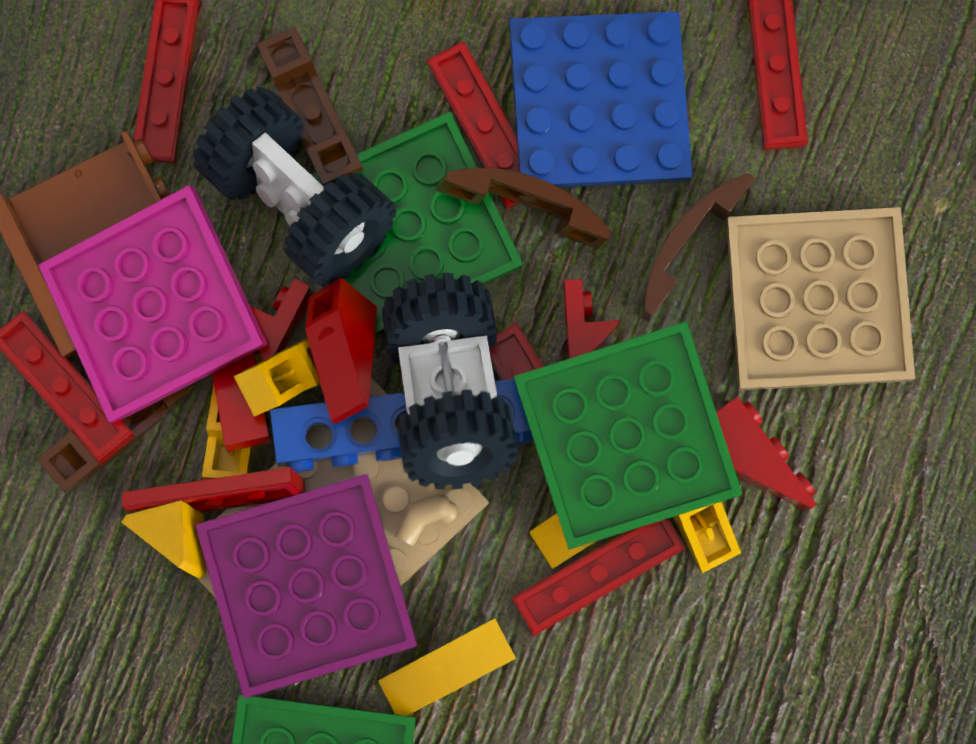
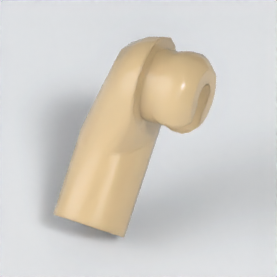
[394,494,458,547]

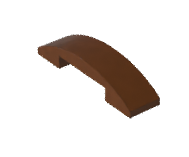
[257,26,364,186]
[436,168,611,248]
[642,173,755,323]
[36,379,202,494]

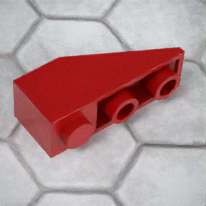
[305,278,377,424]
[716,397,817,511]

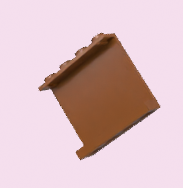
[0,130,171,360]

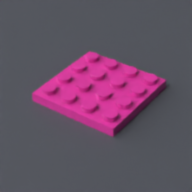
[38,185,268,423]

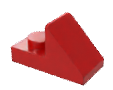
[250,278,314,361]
[563,279,620,359]

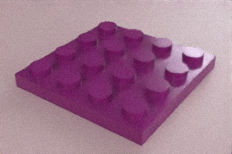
[195,474,418,698]

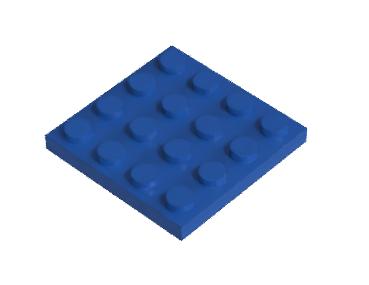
[509,11,692,188]

